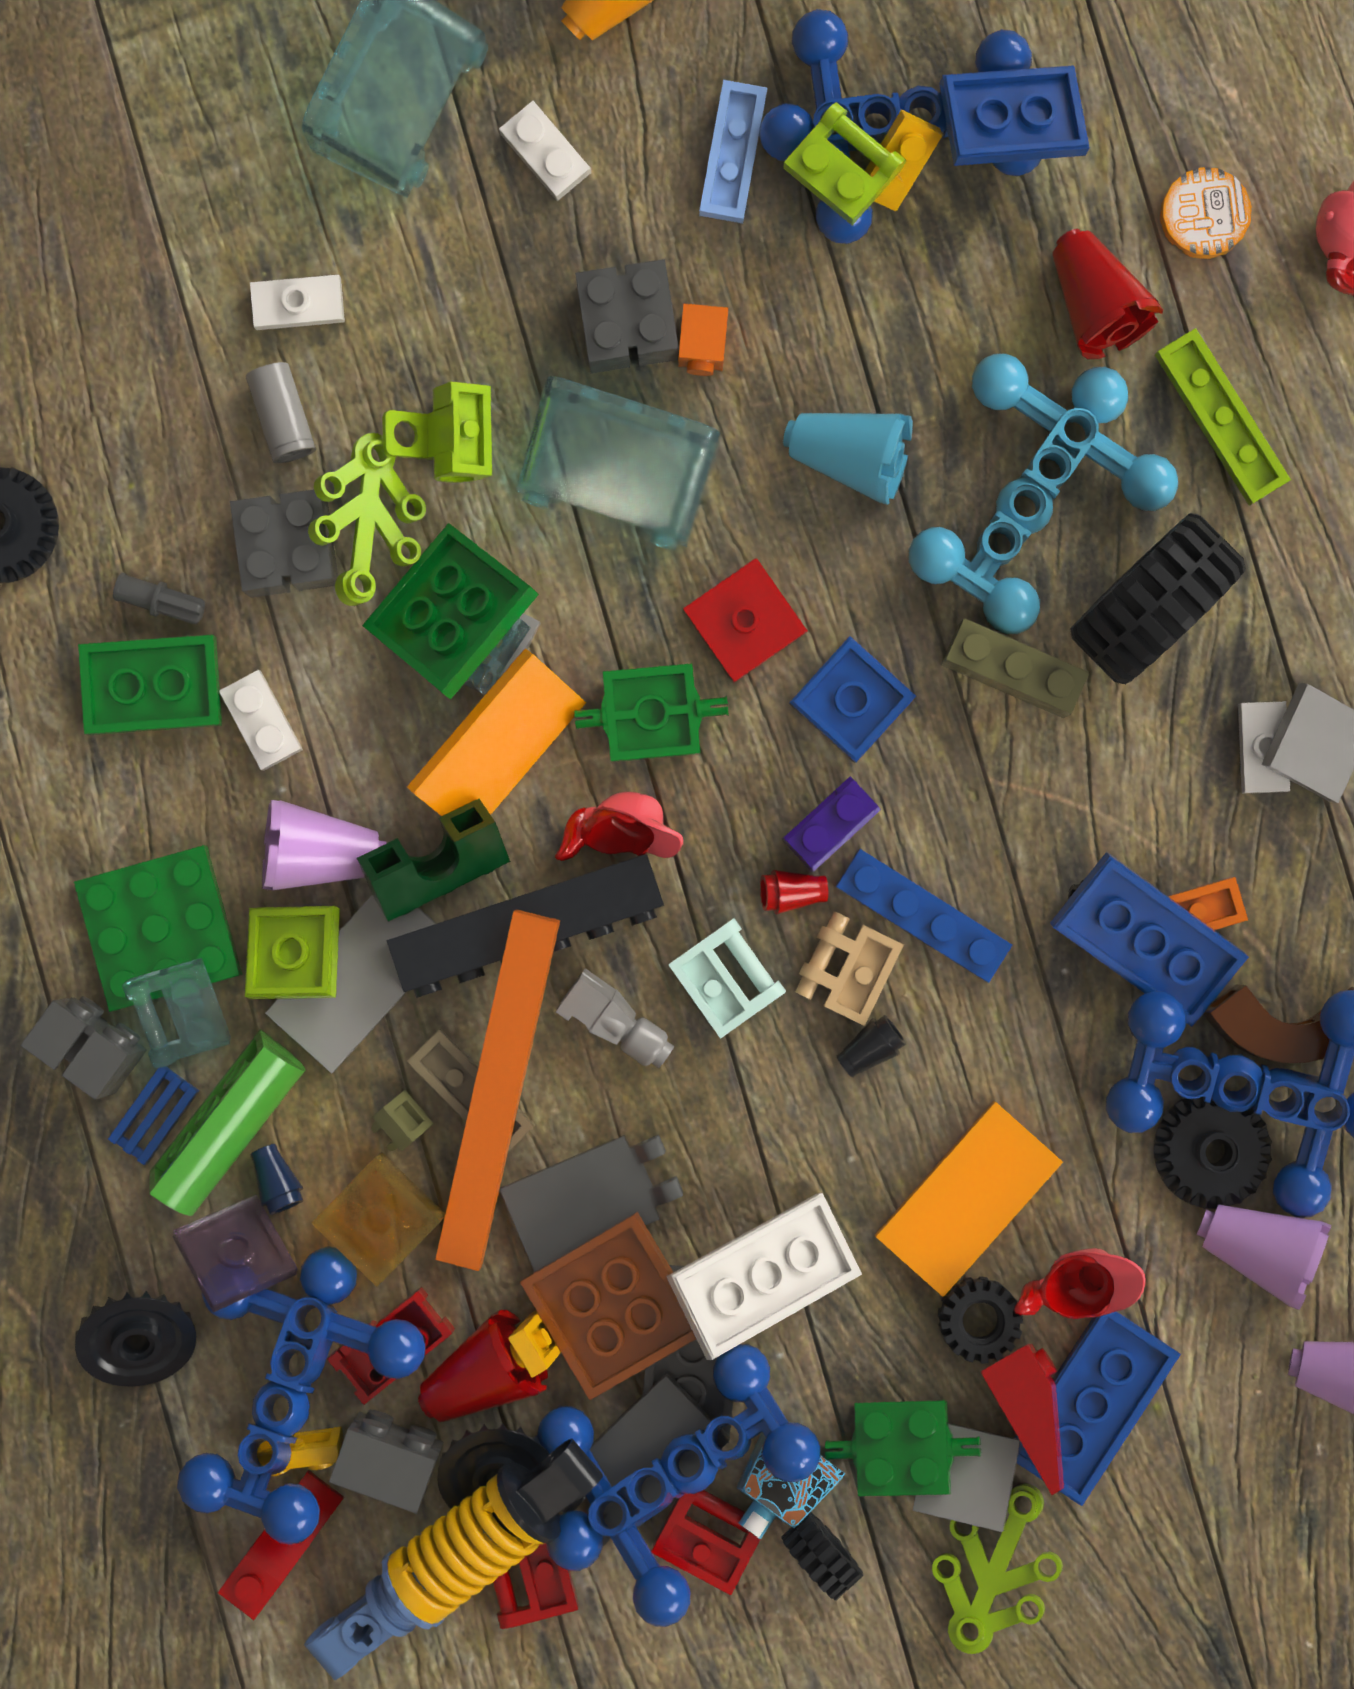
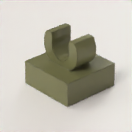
[371,1090,434,1151]

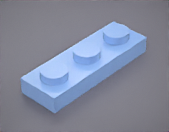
[699,80,767,224]

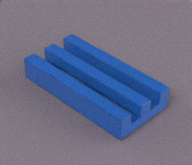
[108,1065,200,1165]

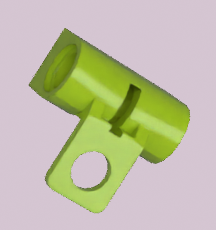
[382,381,492,483]

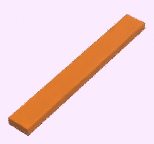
[435,909,561,1271]

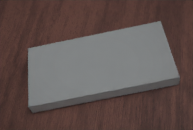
[265,895,437,1074]

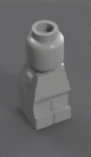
[556,968,674,1068]

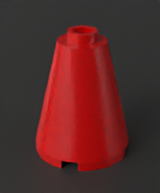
[1052,229,1163,360]
[418,1310,548,1422]

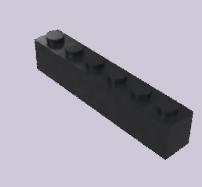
[386,854,664,998]

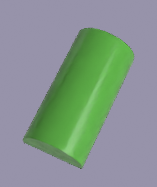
[149,1029,306,1216]

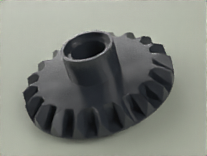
[0,467,59,584]
[1154,1097,1272,1209]
[75,1291,196,1387]
[437,1423,549,1509]

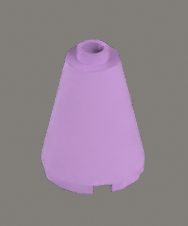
[262,800,386,891]
[1197,1205,1332,1310]
[1288,1341,1354,1414]

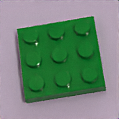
[362,523,539,700]
[74,845,243,1012]

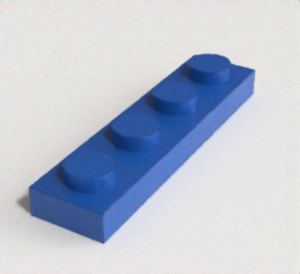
[835,849,1012,983]

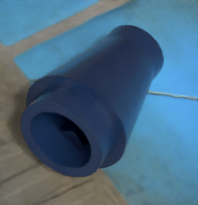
[250,1144,304,1215]

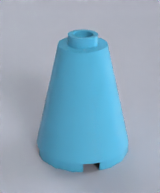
[783,413,913,505]

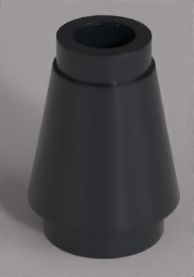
[837,1015,906,1078]

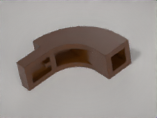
[1203,984,1354,1063]

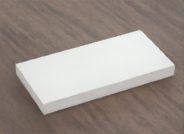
[666,1193,862,1360]

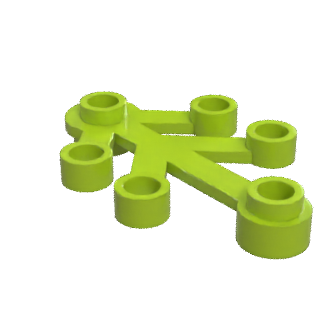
[308,433,426,606]
[932,1484,1063,1654]

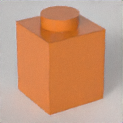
[678,303,729,376]

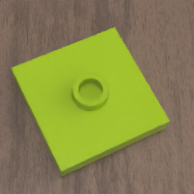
[245,906,340,999]

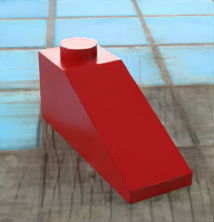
[981,1344,1064,1495]
[217,1470,344,1620]

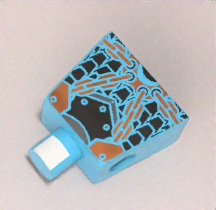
[737,1432,845,1539]

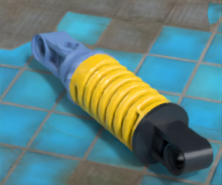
[304,1438,603,1680]

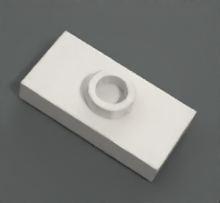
[250,275,345,330]
[1238,701,1290,794]

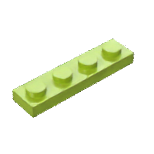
[1155,328,1291,506]

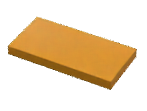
[407,648,586,816]
[875,1101,1063,1297]

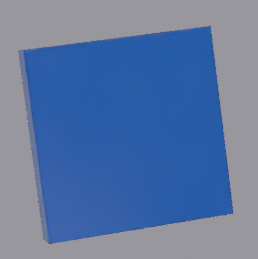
[789,636,916,763]

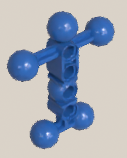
[759,9,1041,244]
[1106,990,1354,1218]
[177,1246,425,1545]
[537,1344,820,1627]

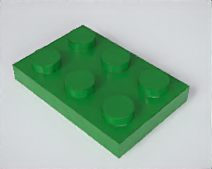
[78,635,222,735]

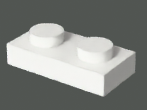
[499,101,591,201]
[219,670,303,771]

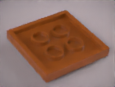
[520,1212,696,1400]

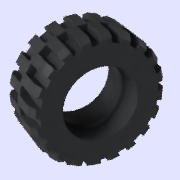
[1070,513,1246,685]

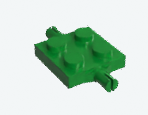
[574,663,729,762]
[825,1400,981,1496]

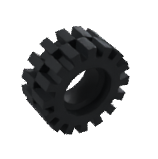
[937,1276,1023,1364]
[781,1512,864,1601]

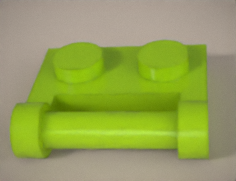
[783,102,906,226]

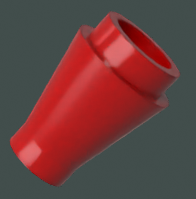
[760,870,828,915]

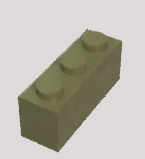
[941,618,1090,718]

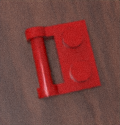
[651,1490,761,1595]
[493,1543,579,1629]

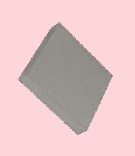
[1261,683,1354,803]
[913,1423,1021,1532]

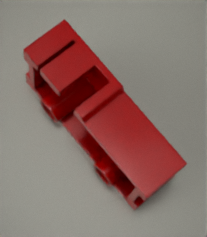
[327,1286,455,1405]

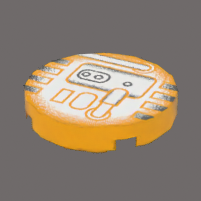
[1160,167,1252,259]

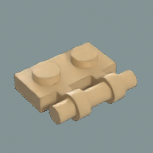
[795,911,904,1026]

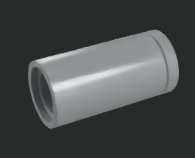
[246,362,316,463]

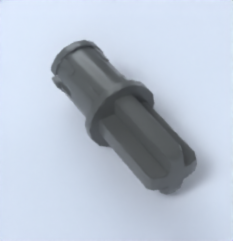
[113,573,205,624]

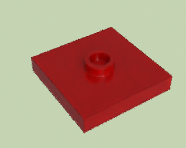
[683,558,808,683]

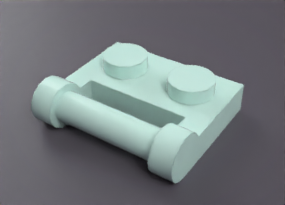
[668,918,786,1039]

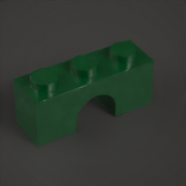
[357,799,511,922]

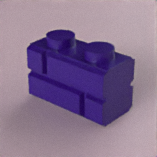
[782,776,881,872]

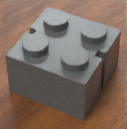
[575,259,679,373]
[230,489,338,598]
[20,996,147,1100]
[329,1409,444,1514]

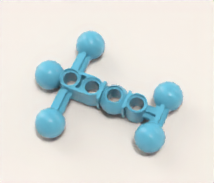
[909,353,1178,634]

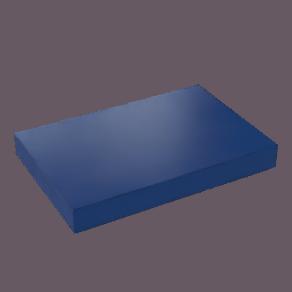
[939,65,1090,166]

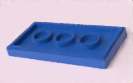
[1050,852,1249,1027]
[1014,1311,1181,1506]

